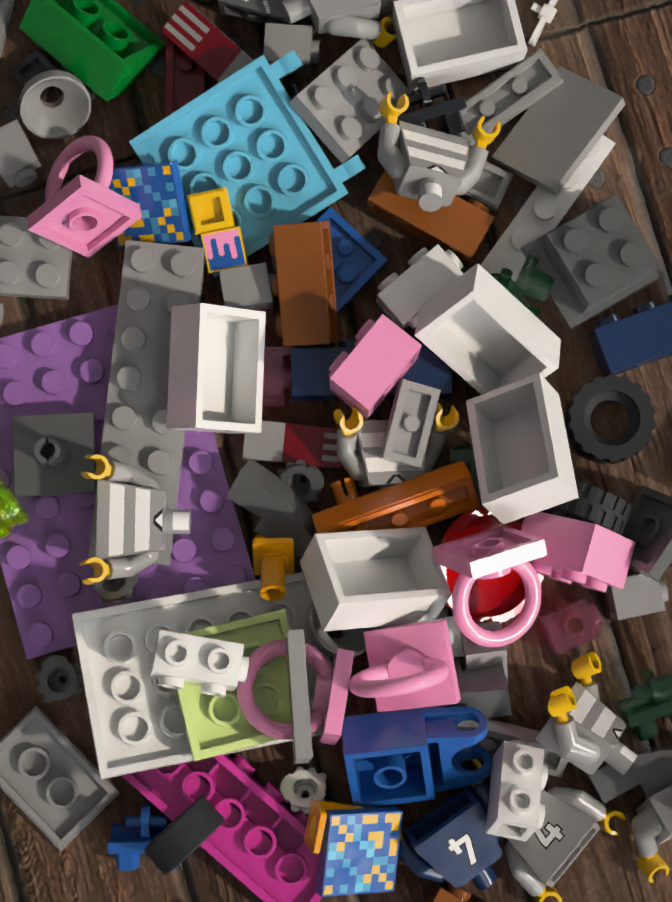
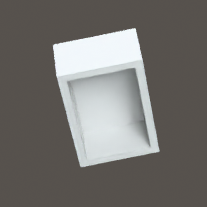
[392,0,527,91]
[414,263,561,395]
[167,303,266,434]
[466,372,579,524]
[300,527,452,632]

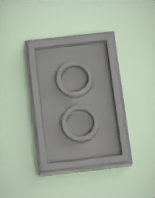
[492,66,625,196]
[0,705,121,851]

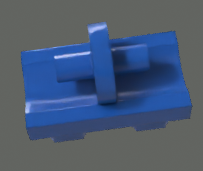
[108,803,177,871]

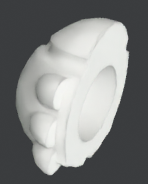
[280,767,326,815]

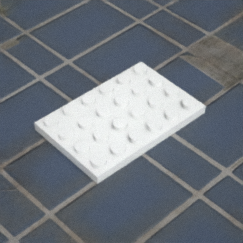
[72,572,332,780]

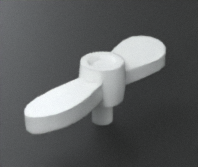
[528,0,558,47]

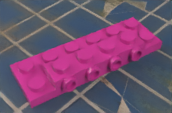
[122,754,323,902]

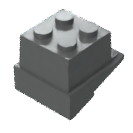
[520,194,660,330]

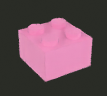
[329,314,422,420]
[521,512,636,592]

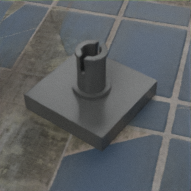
[12,412,97,498]
[622,485,672,582]

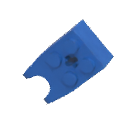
[342,706,492,808]

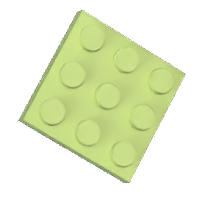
[176,609,311,762]

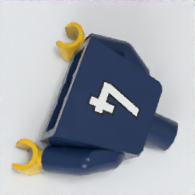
[398,759,502,890]

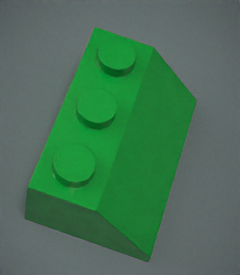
[19,0,166,102]

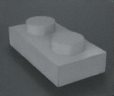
[379,379,441,469]

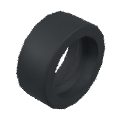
[144,795,224,875]

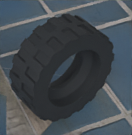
[564,375,656,464]
[543,480,632,536]

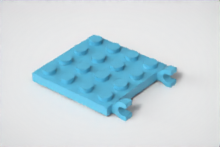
[129,50,366,277]

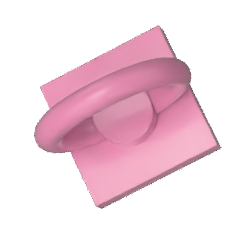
[26,135,142,258]
[432,525,547,647]
[349,618,461,712]
[237,639,355,745]

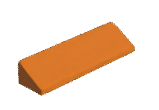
[312,461,480,534]

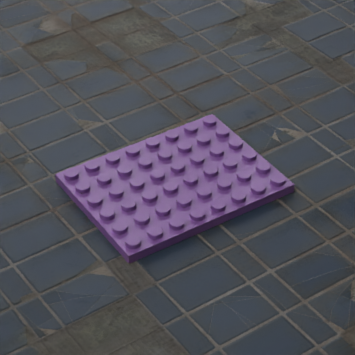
[0,304,256,660]

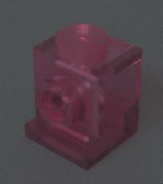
[262,347,292,407]
[536,599,604,655]

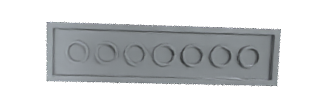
[88,240,205,566]

